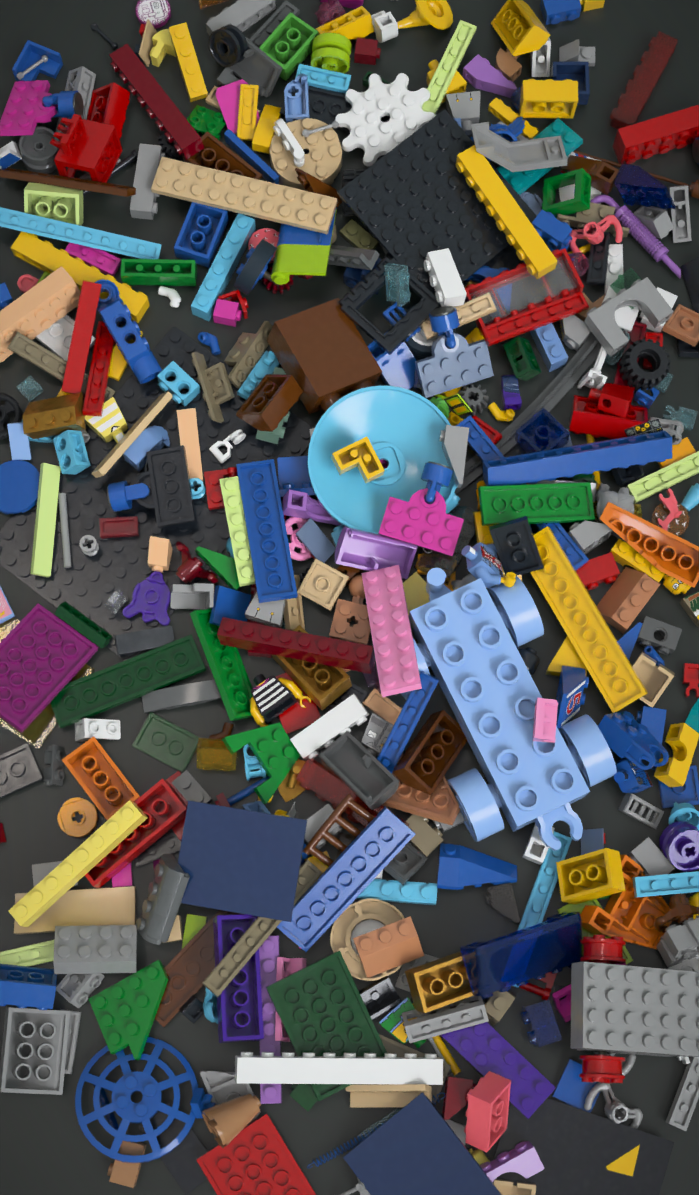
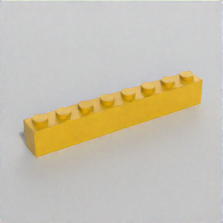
[455,145,557,279]
[11,231,150,323]

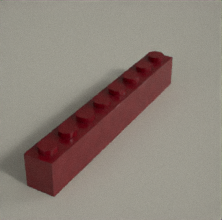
[109,44,204,160]
[217,617,375,674]

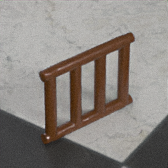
[303,793,375,867]

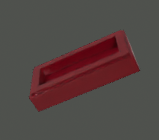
[99,516,139,538]

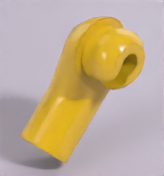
[487,402,515,422]

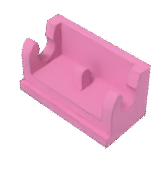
[532,697,558,743]

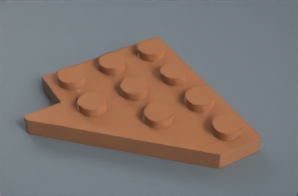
[382,754,460,826]

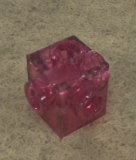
[315,0,346,26]

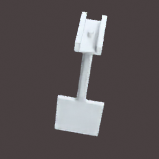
[577,285,639,389]

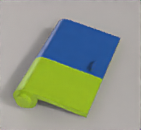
[271,209,337,285]

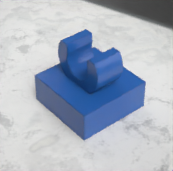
[190,1088,216,1118]

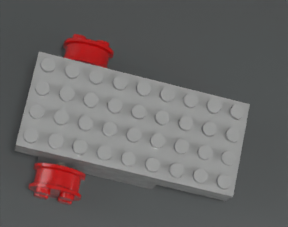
[571,935,699,1084]

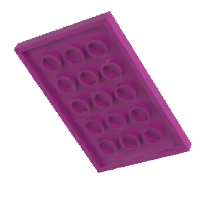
[0,603,98,733]

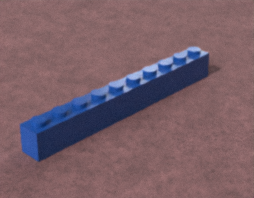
[482,431,672,486]

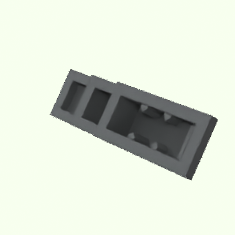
[142,679,222,713]

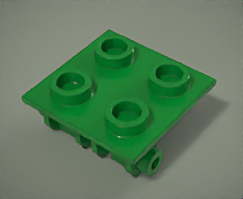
[187,105,226,140]

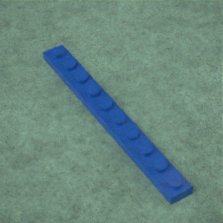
[456,416,589,571]

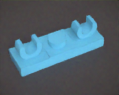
[295,64,351,94]
[237,350,280,400]

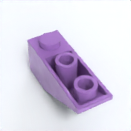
[462,54,517,99]

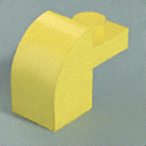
[150,29,176,67]

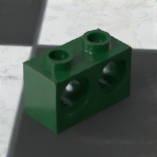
[503,336,542,381]

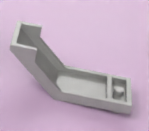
[471,122,567,172]

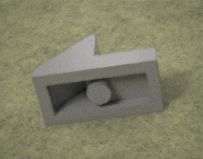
[559,39,595,66]

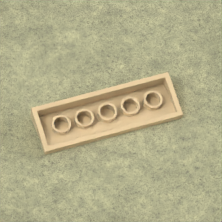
[14,886,137,934]

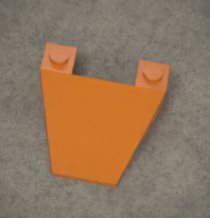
[576,855,672,950]

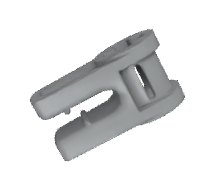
[649,417,684,445]

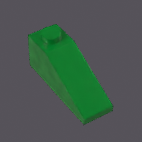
[195,546,240,591]

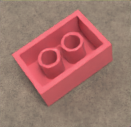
[464,1071,511,1153]

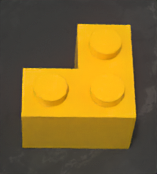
[331,437,385,483]

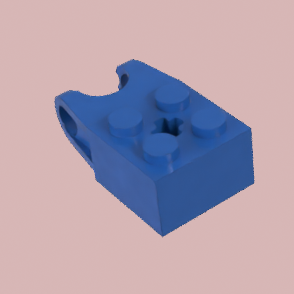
[598,711,669,770]

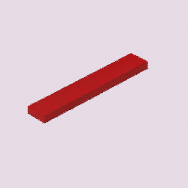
[61,281,102,394]
[480,291,589,347]
[82,321,115,417]

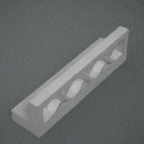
[56,66,96,134]
[402,993,489,1043]

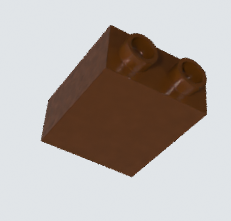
[267,298,382,414]

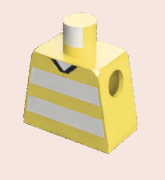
[85,397,128,443]

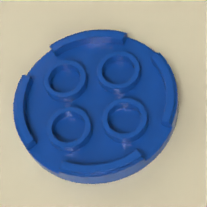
[0,460,40,514]

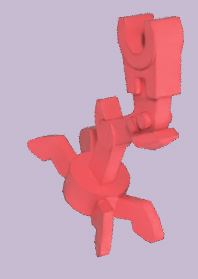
[657,488,682,531]

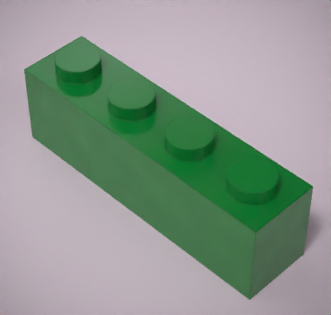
[121,259,197,286]

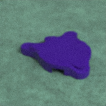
[122,571,171,626]

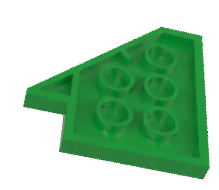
[89,960,169,1060]

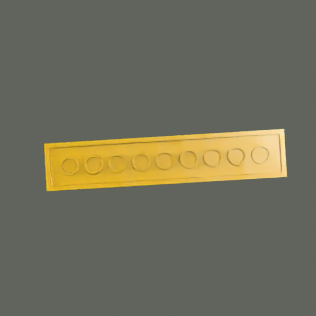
[530,526,648,713]

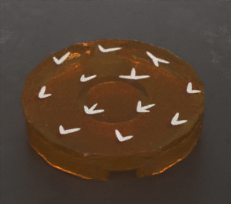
[651,503,690,537]

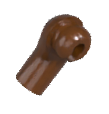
[208,722,234,746]

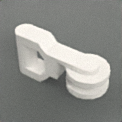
[209,429,246,464]

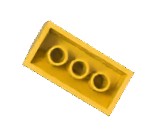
[491,0,550,56]

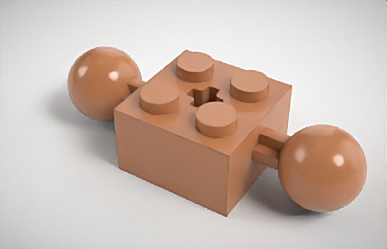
[329,575,371,672]

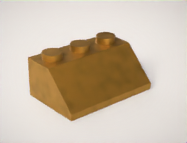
[22,392,86,439]

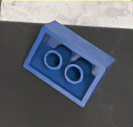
[0,964,57,1010]

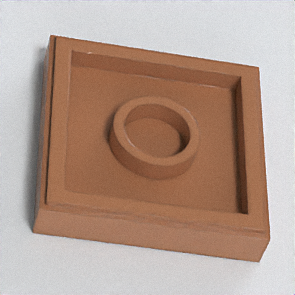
[662,304,699,347]

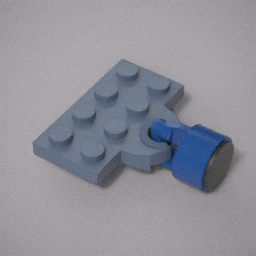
[415,306,494,398]

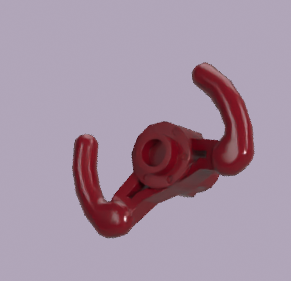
[175,541,218,584]

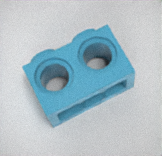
[157,361,201,407]
[53,430,91,475]

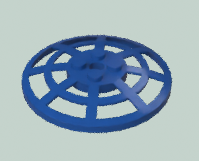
[75,1037,198,1163]

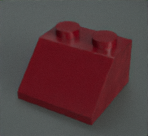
[442,1076,476,1120]

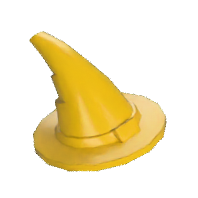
[397,0,453,30]

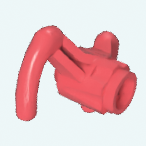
[569,215,623,259]

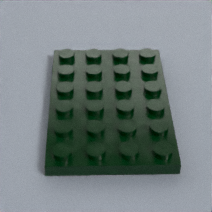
[266,951,387,1101]

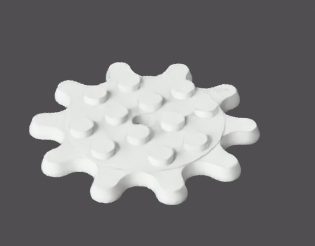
[335,73,436,167]

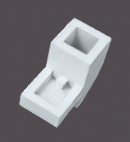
[371,10,398,43]

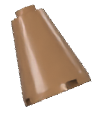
[202,1094,261,1148]

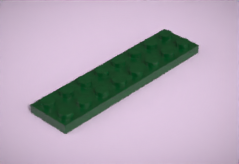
[50,634,206,729]

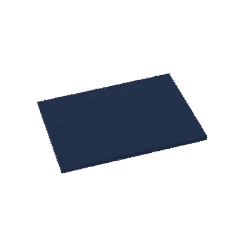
[178,801,308,922]
[343,1092,502,1195]

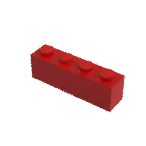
[544,552,620,602]

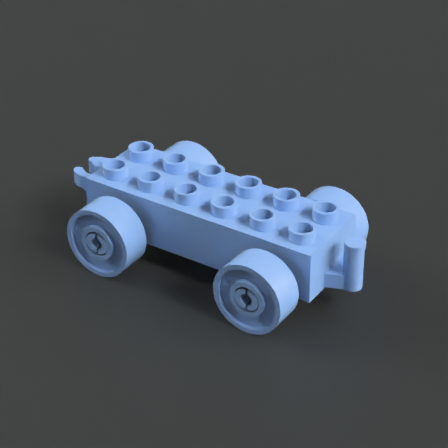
[401,568,617,851]

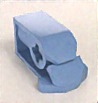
[284,73,310,123]
[123,426,171,472]

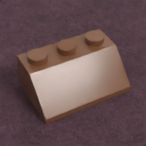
[597,567,660,634]
[353,916,424,978]

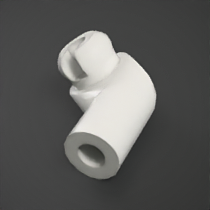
[158,286,181,308]

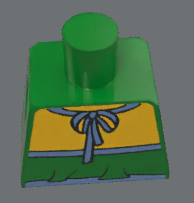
[378,997,427,1049]

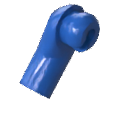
[198,332,221,355]
[644,646,665,666]

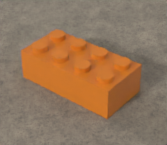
[62,736,140,821]

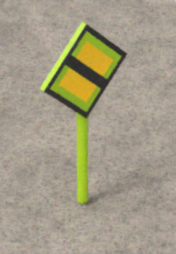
[417,384,473,417]

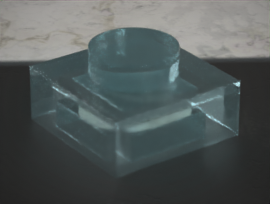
[16,375,44,402]

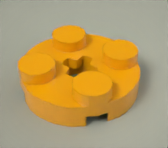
[57,797,98,838]

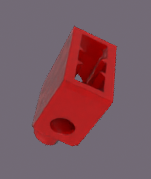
[589,383,635,418]

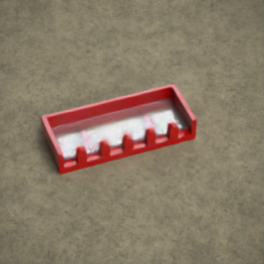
[465,248,584,336]

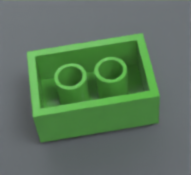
[259,12,319,81]

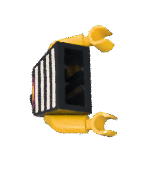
[250,674,311,727]

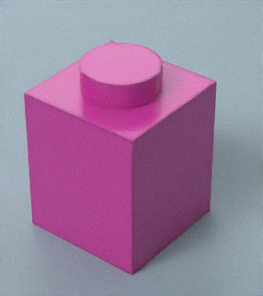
[213,299,242,327]

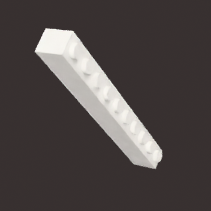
[234,1052,443,1085]

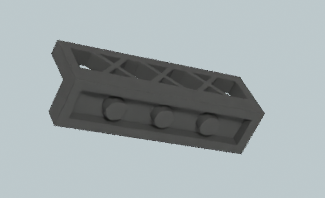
[328,245,380,270]

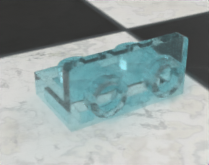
[384,263,411,307]

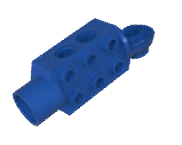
[95,279,163,384]

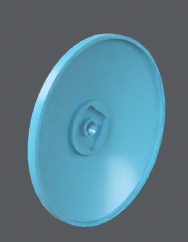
[307,386,456,535]

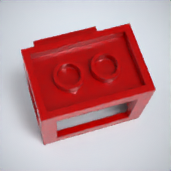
[50,114,123,183]

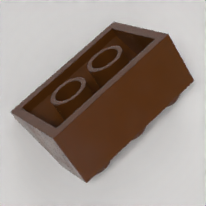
[236,374,303,432]

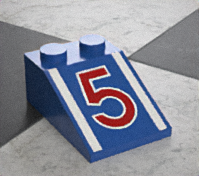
[556,665,589,728]

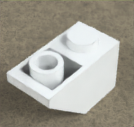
[522,824,555,865]

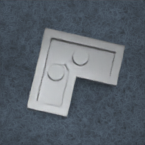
[170,583,214,610]

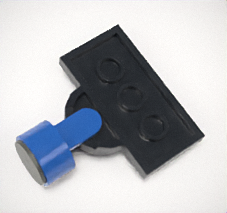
[107,445,196,528]

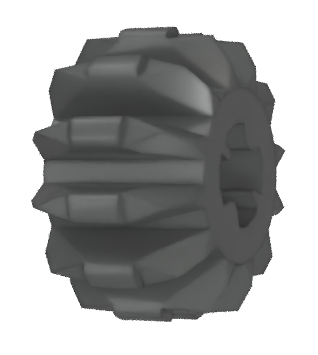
[458,383,489,415]

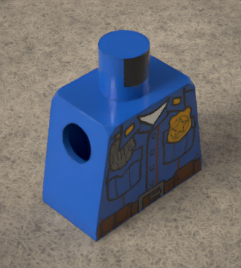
[614,757,653,794]

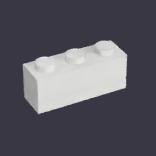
[424,248,467,307]

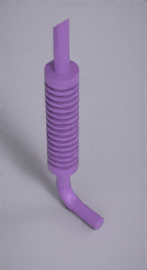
[590,194,681,279]

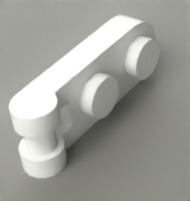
[273,118,305,167]

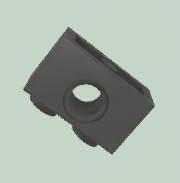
[636,616,682,655]

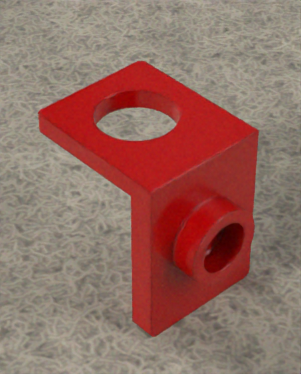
[218,290,249,319]

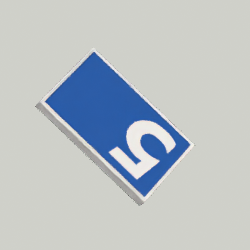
[0,141,22,169]

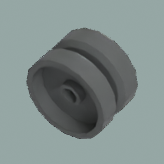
[19,127,59,174]

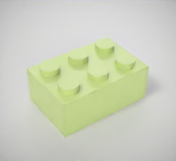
[24,182,83,226]

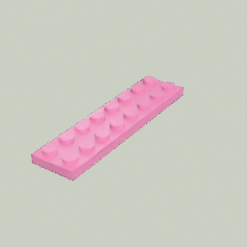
[361,565,422,697]

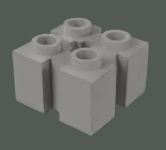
[656,918,699,968]

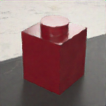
[354,37,381,65]

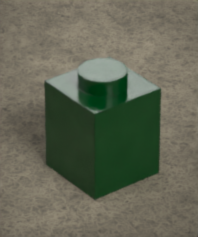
[290,1084,318,1112]

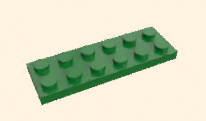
[478,482,595,526]
[190,609,253,721]

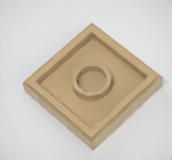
[297,558,349,611]

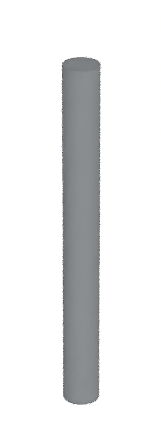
[58,493,72,568]

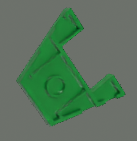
[222,722,301,804]

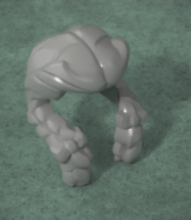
[595,483,635,523]

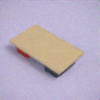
[134,19,157,67]

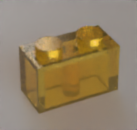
[197,738,238,771]

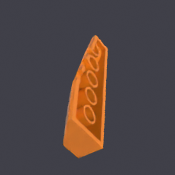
[599,502,699,588]

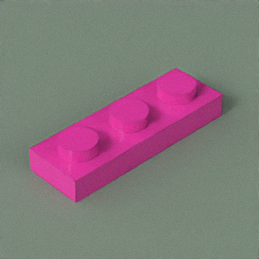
[65,242,121,277]

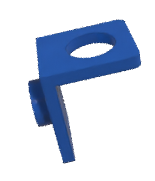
[633,387,660,409]

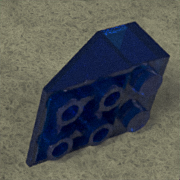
[614,164,676,209]

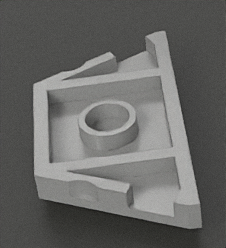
[200,1070,261,1125]

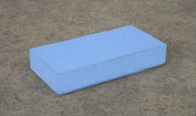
[7,422,32,460]

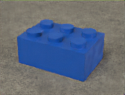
[174,202,229,268]

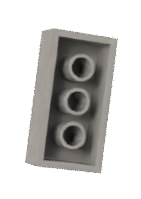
[53,925,137,974]

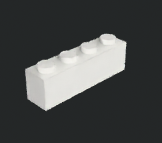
[290,694,370,760]

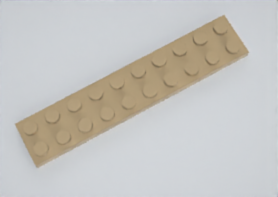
[151,157,338,234]

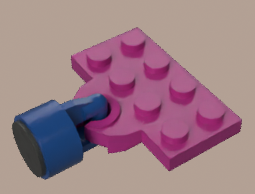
[0,80,84,136]
[378,461,464,557]

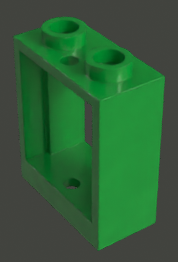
[541,168,591,218]

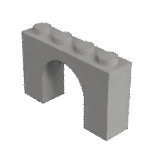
[584,277,674,357]

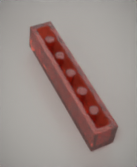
[610,31,678,129]
[296,759,410,829]

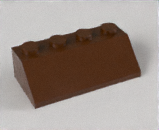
[183,131,262,180]
[392,710,467,795]

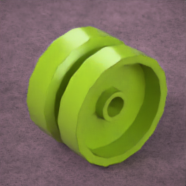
[310,33,352,74]

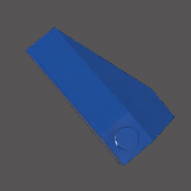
[437,843,517,890]

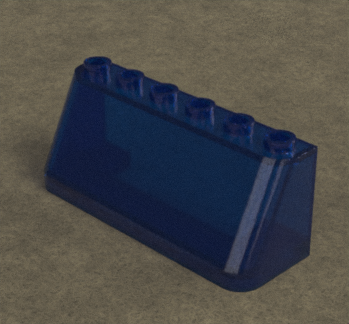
[460,912,583,999]

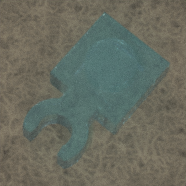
[662,405,698,431]

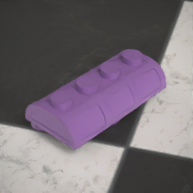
[335,527,418,579]

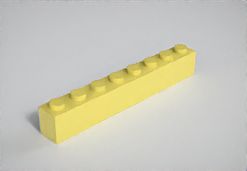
[8,800,148,927]

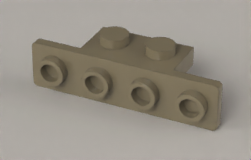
[556,202,630,238]
[224,321,273,388]
[191,351,235,423]

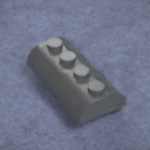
[318,731,399,809]
[136,854,190,945]

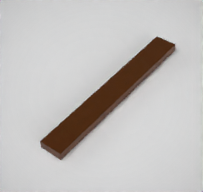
[0,168,136,197]

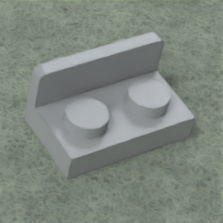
[56,973,105,1008]

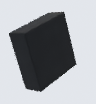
[179,995,204,1024]

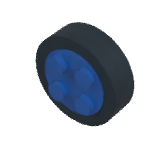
[233,239,279,296]

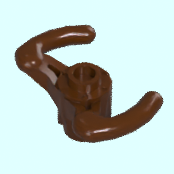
[654,894,699,933]

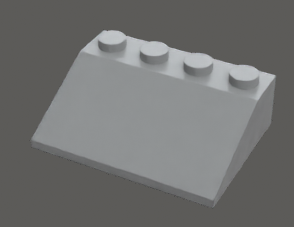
[0,1007,70,1095]

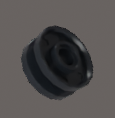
[208,25,248,67]

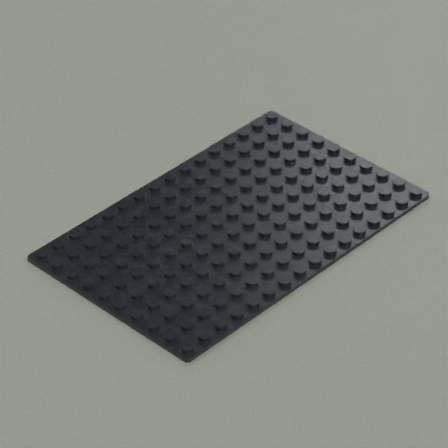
[0,327,313,661]

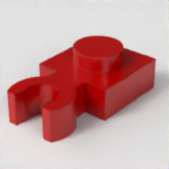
[683,663,699,698]

